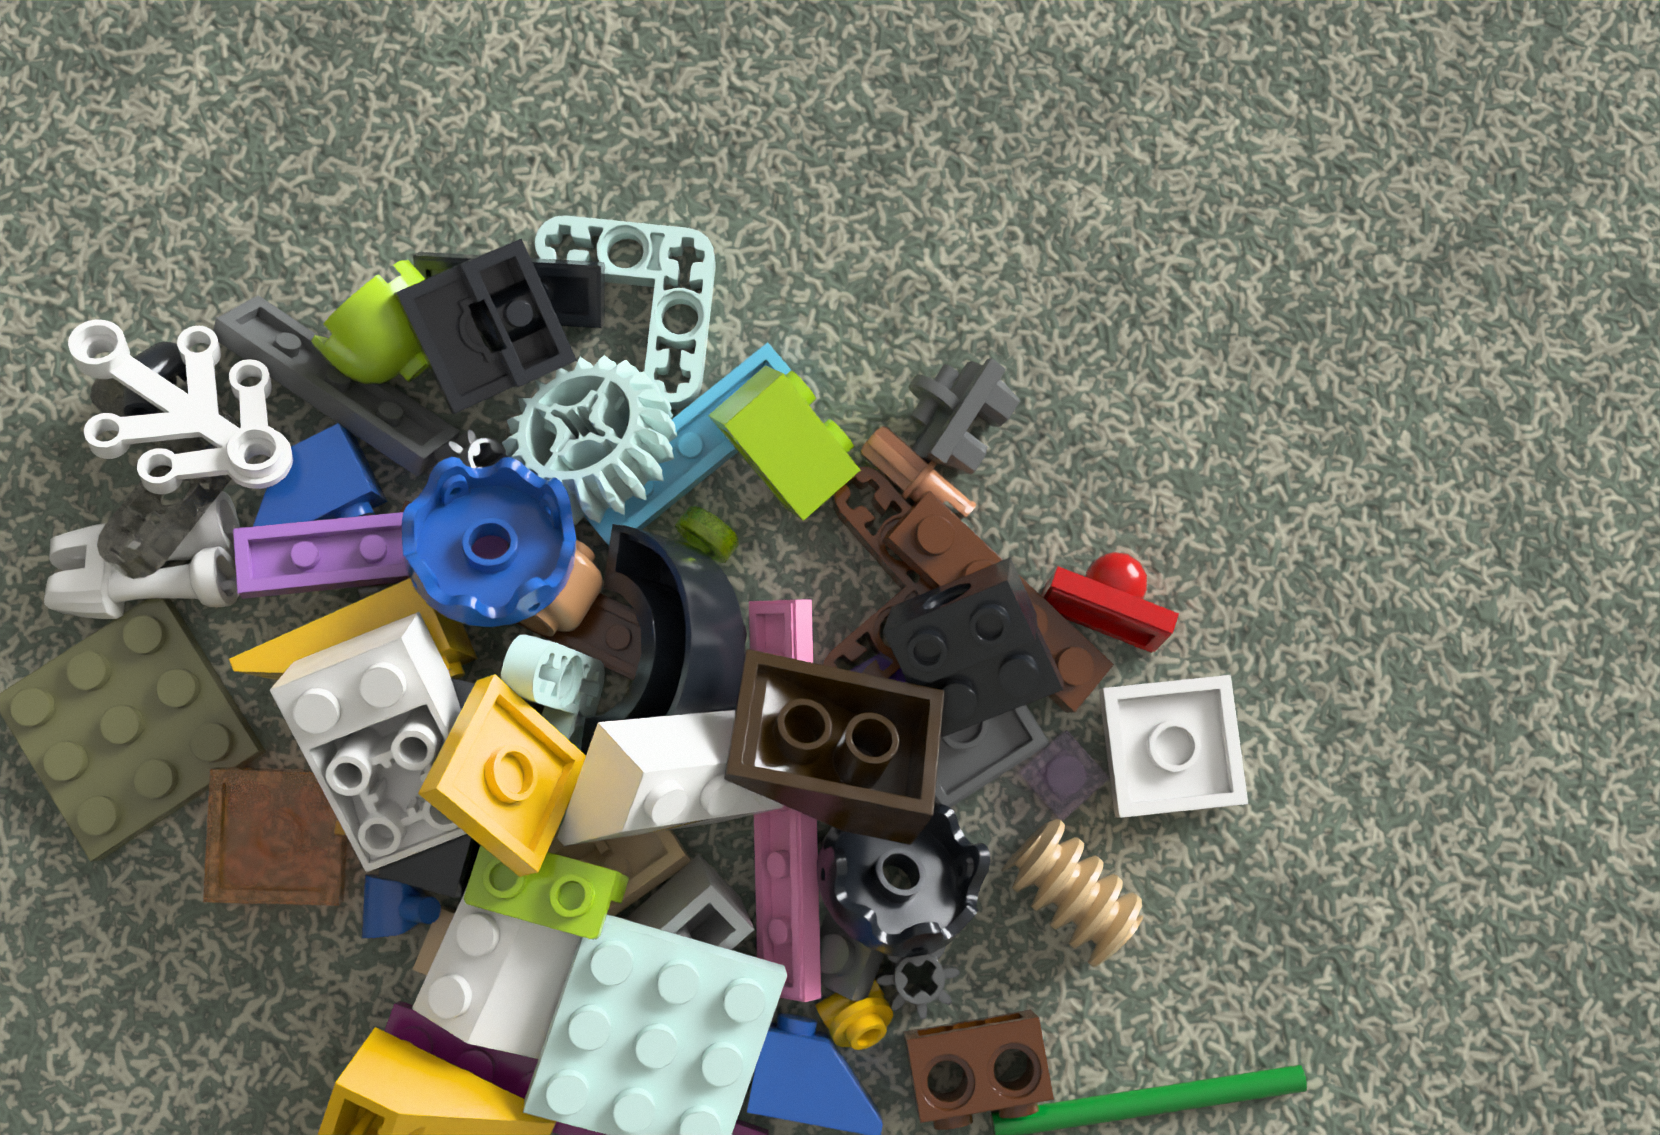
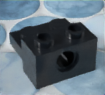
[394,238,577,414]
[883,557,1064,738]

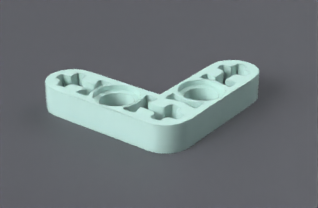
[535,216,716,409]
[501,634,605,828]

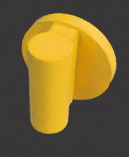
[815,978,893,1050]

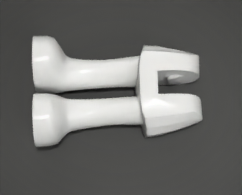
[44,491,240,619]

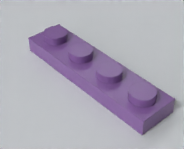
[233,512,508,599]

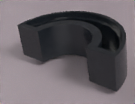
[581,524,747,755]

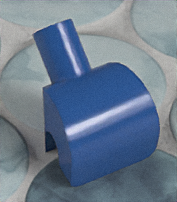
[362,874,441,939]

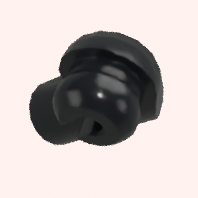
[123,342,187,417]

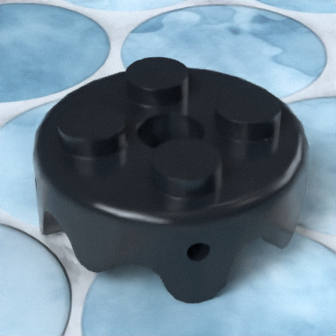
[817,804,991,958]

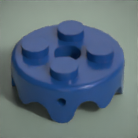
[402,457,576,627]

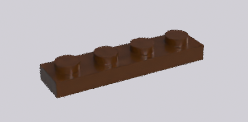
[882,491,1114,713]

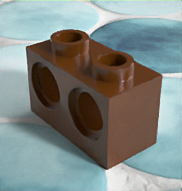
[903,1009,1054,1130]

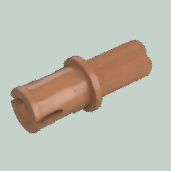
[861,426,977,518]

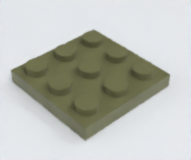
[0,598,266,862]

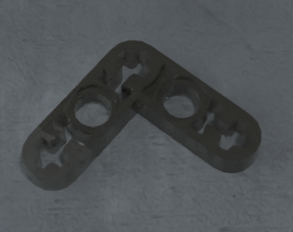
[90,378,241,579]

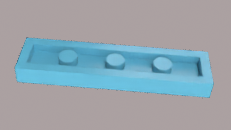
[584,342,791,546]

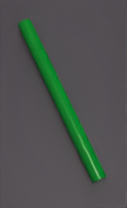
[991,1065,1307,1135]

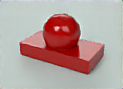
[1041,552,1179,653]

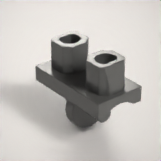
[908,358,1020,474]

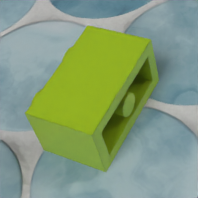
[708,365,861,521]

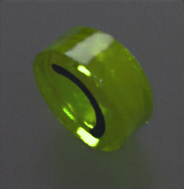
[675,506,739,563]

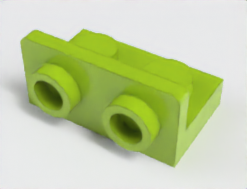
[464,845,629,940]

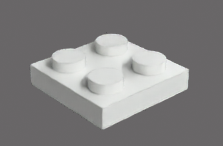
[1099,675,1248,818]

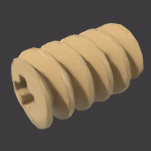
[1001,819,1143,967]

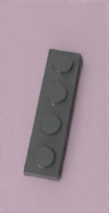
[213,295,460,477]

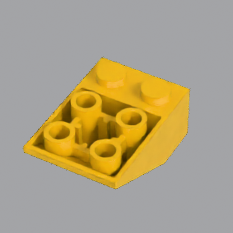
[318,1027,557,1135]

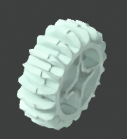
[502,355,677,525]

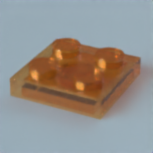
[203,767,347,906]

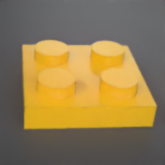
[418,674,586,877]

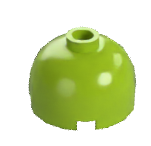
[311,260,429,384]

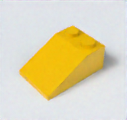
[229,578,478,680]

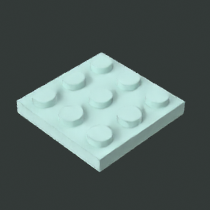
[523,914,787,1135]

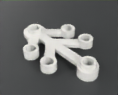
[68,320,293,494]

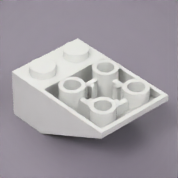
[270,612,467,873]

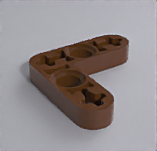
[823,467,933,679]

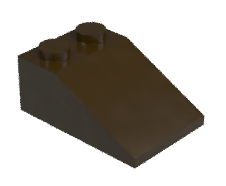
[724,649,944,845]

